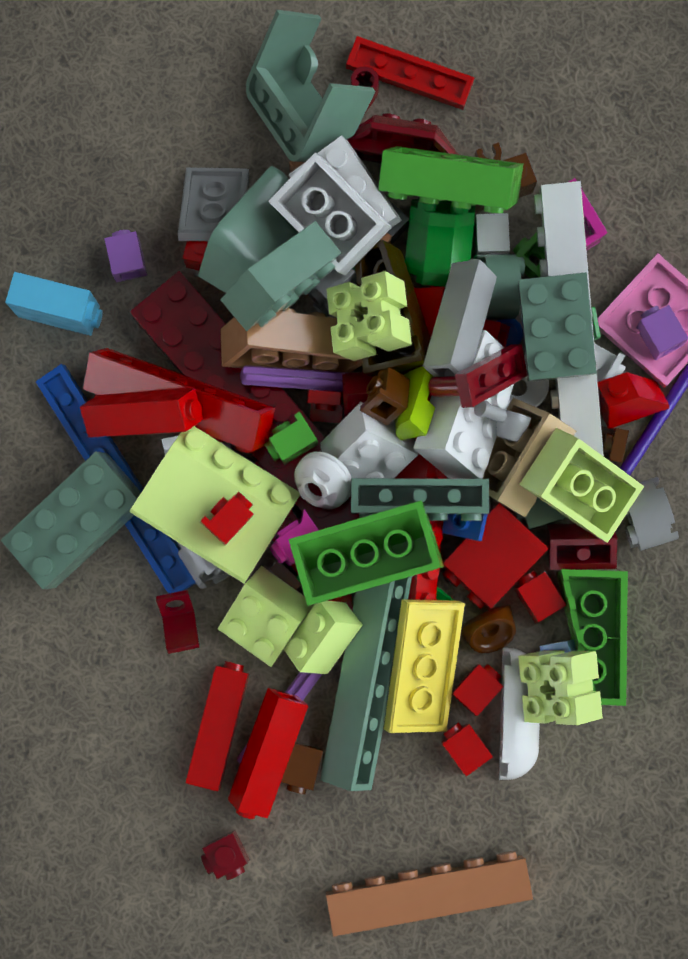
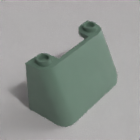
[198,166,299,293]

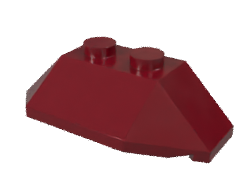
[347,113,459,163]

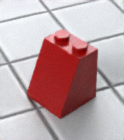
[442,503,549,610]

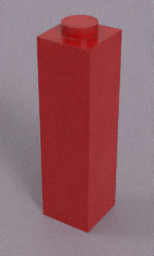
[80,388,203,437]
[185,661,250,792]
[228,688,308,819]

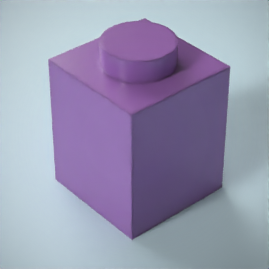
[104,230,147,282]
[636,305,688,361]

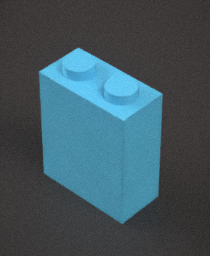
[5,272,103,336]

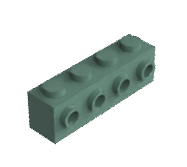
[351,478,489,521]

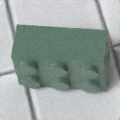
[220,221,342,331]
[518,272,597,382]

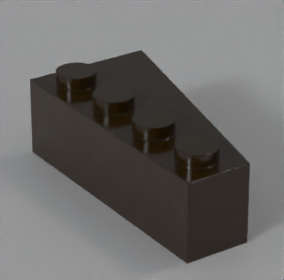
[355,239,431,377]

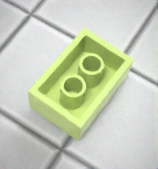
[519,428,644,543]

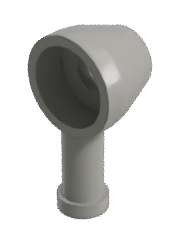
[474,401,531,442]

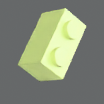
[283,600,363,674]

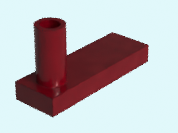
[429,344,528,408]

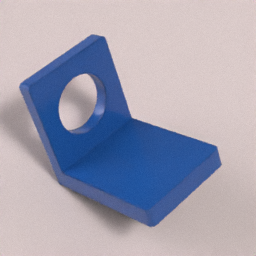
[442,514,488,541]

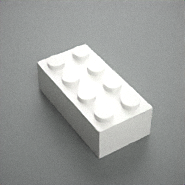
[413,330,514,479]

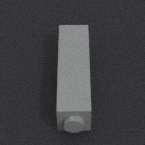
[423,259,497,377]

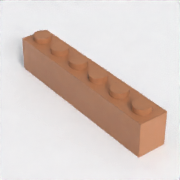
[326,851,533,937]

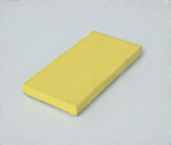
[384,599,465,733]

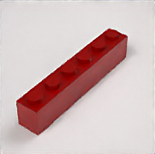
[83,348,275,453]

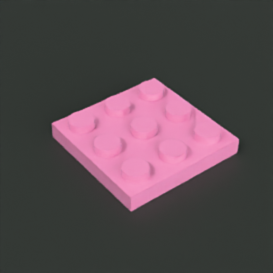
[597,253,688,388]

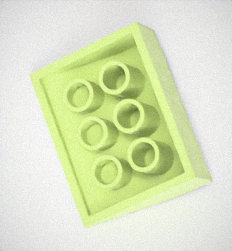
[130,426,300,583]

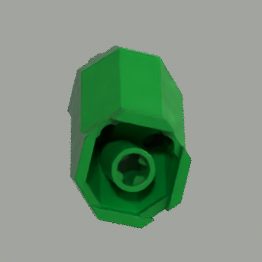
[405,196,475,287]

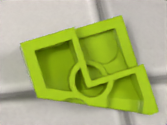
[394,366,435,440]

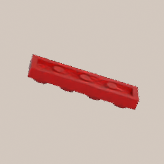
[346,36,475,110]

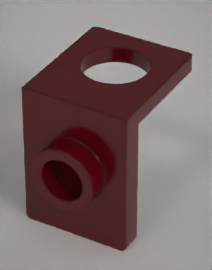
[156,590,200,654]

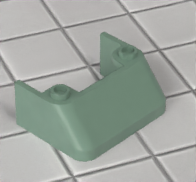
[246,10,376,162]

